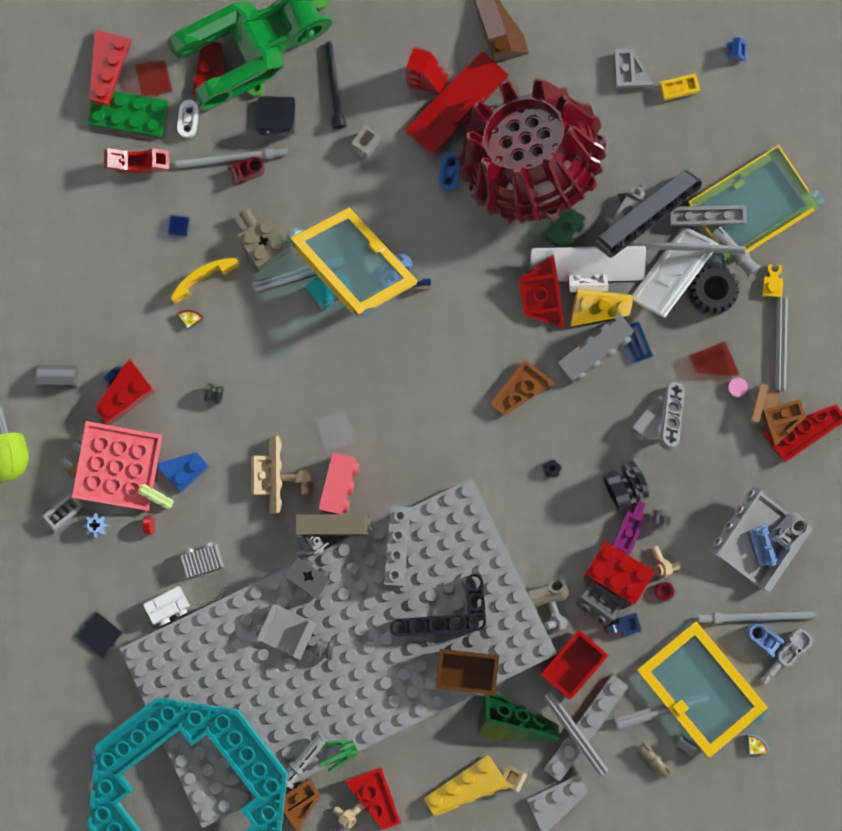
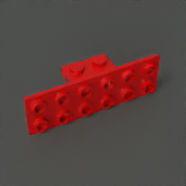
[405,51,509,155]

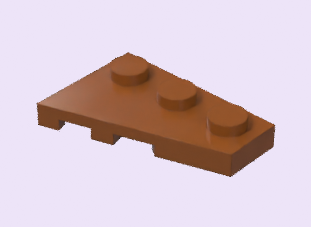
[489,360,555,416]

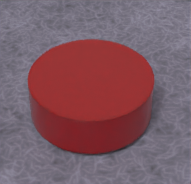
[142,516,155,536]

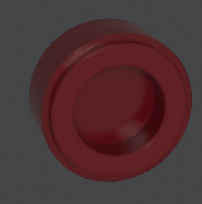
[655,582,675,601]

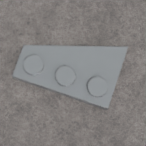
[526,774,588,831]

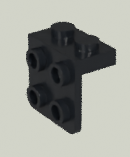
[255,96,296,136]

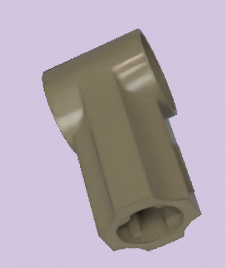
[528,577,569,607]

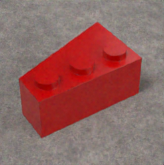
[406,47,449,95]
[95,358,155,426]

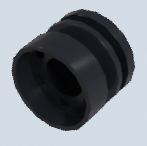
[602,460,650,511]

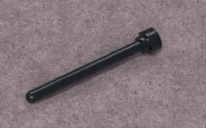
[325,41,347,129]

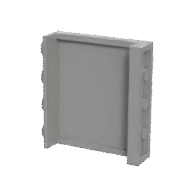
[710,487,813,593]

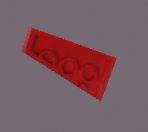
[89,29,132,107]
[762,404,842,464]

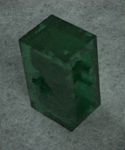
[544,208,586,248]

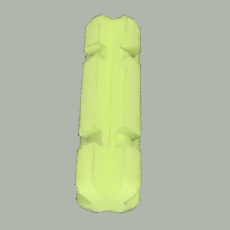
[138,484,174,509]

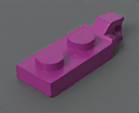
[613,501,646,555]

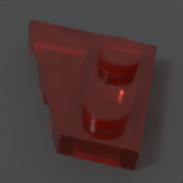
[689,341,740,376]

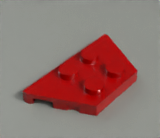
[519,255,565,328]

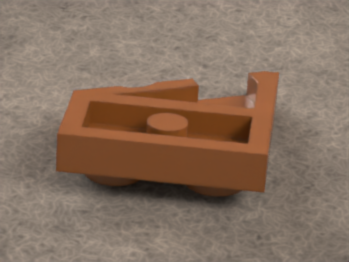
[762,399,806,445]
[284,777,320,831]

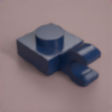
[605,613,642,637]

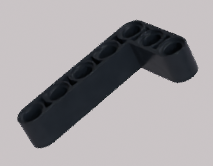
[389,574,486,637]

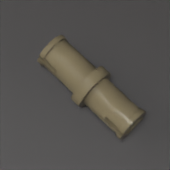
[636,742,672,780]

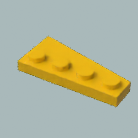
[424,754,510,816]

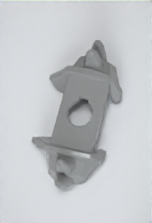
[604,183,647,229]

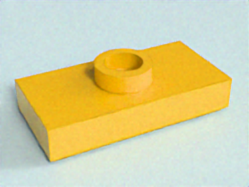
[659,73,700,101]

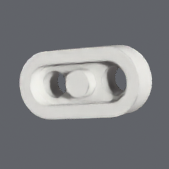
[177,100,199,138]

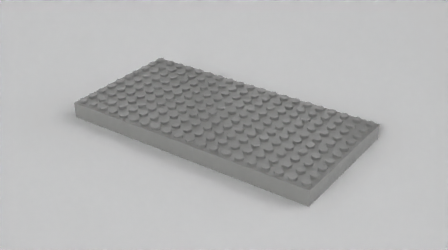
[119,478,557,828]

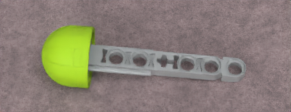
[0,405,29,482]

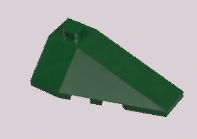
[478,693,559,742]

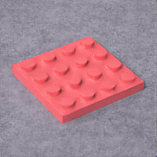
[71,421,162,511]

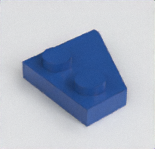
[157,452,210,493]

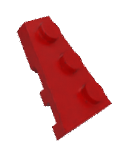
[344,767,401,830]

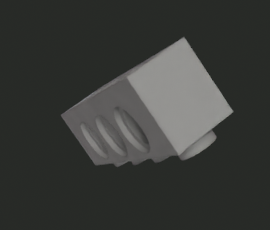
[384,506,411,587]

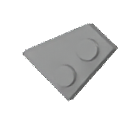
[614,49,653,88]

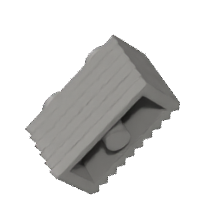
[179,542,225,579]

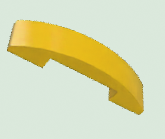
[171,258,240,304]

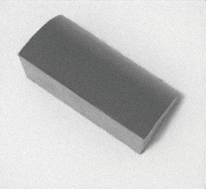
[36,364,78,387]

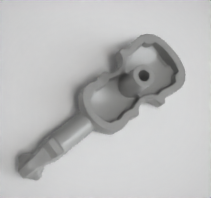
[760,628,813,685]

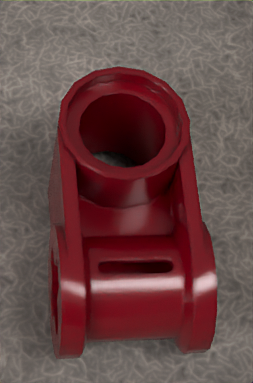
[227,156,265,186]

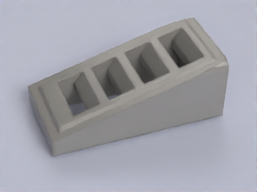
[41,492,84,534]

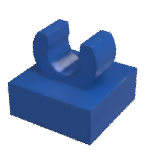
[725,37,747,62]

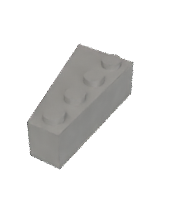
[558,313,634,382]

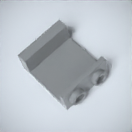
[256,604,317,660]

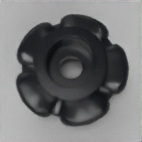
[543,459,562,478]

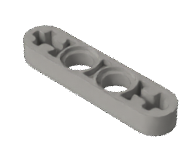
[659,382,685,451]

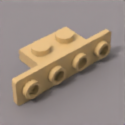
[251,436,282,514]

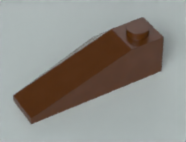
[474,0,529,62]

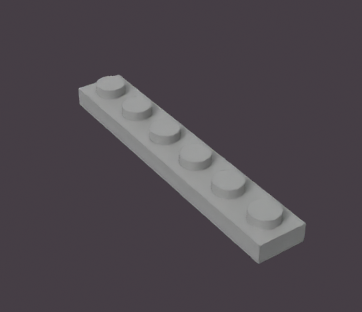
[544,674,628,781]

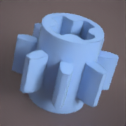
[83,513,109,538]

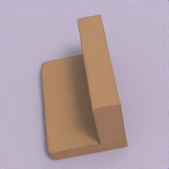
[749,384,780,428]

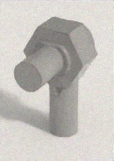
[544,600,567,633]

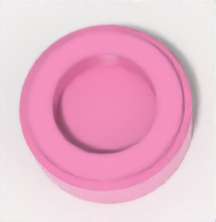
[728,378,748,398]

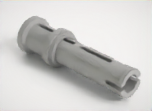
[712,226,761,278]
[286,732,328,789]

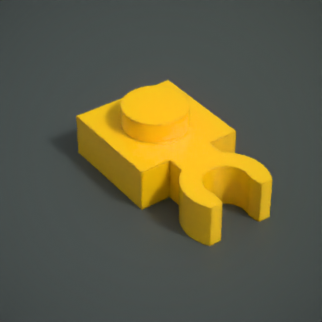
[761,264,783,298]

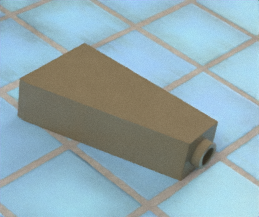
[296,514,372,536]

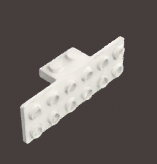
[530,246,646,293]

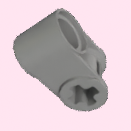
[770,512,808,551]

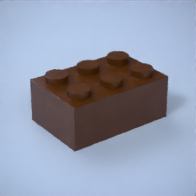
[435,649,499,695]

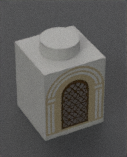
[351,125,380,159]

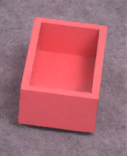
[319,453,359,514]

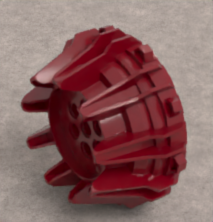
[457,78,607,224]

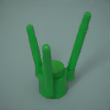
[319,738,359,772]

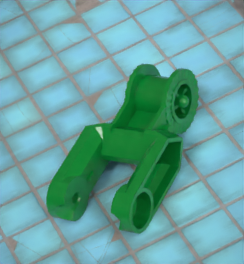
[166,0,333,110]

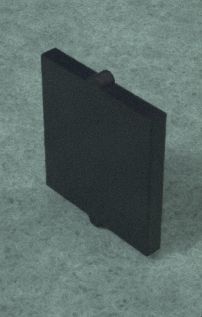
[76,611,123,658]

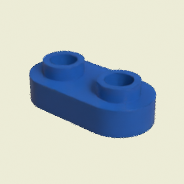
[439,153,461,191]

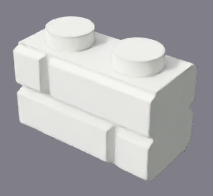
[143,586,190,627]

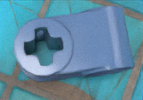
[746,624,785,657]

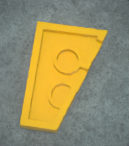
[569,289,634,327]

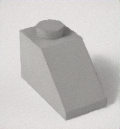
[631,410,672,441]

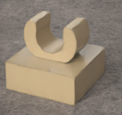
[503,765,528,792]

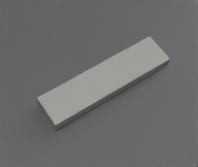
[669,205,747,227]

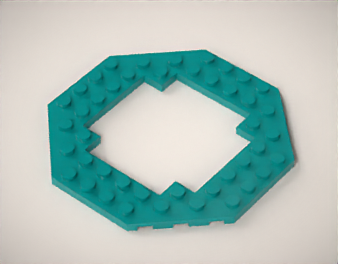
[87,697,288,831]

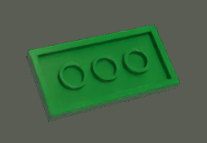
[87,91,169,138]

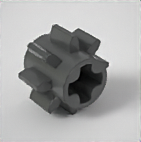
[648,510,672,531]

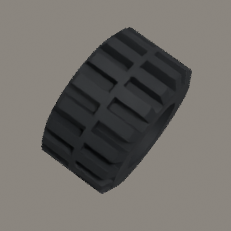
[689,265,740,316]

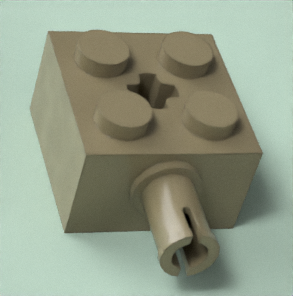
[237,208,291,271]

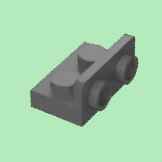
[576,580,624,627]

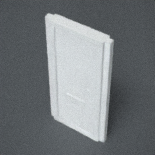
[632,226,719,317]

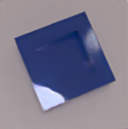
[168,215,190,237]

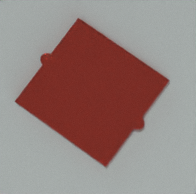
[135,60,173,96]

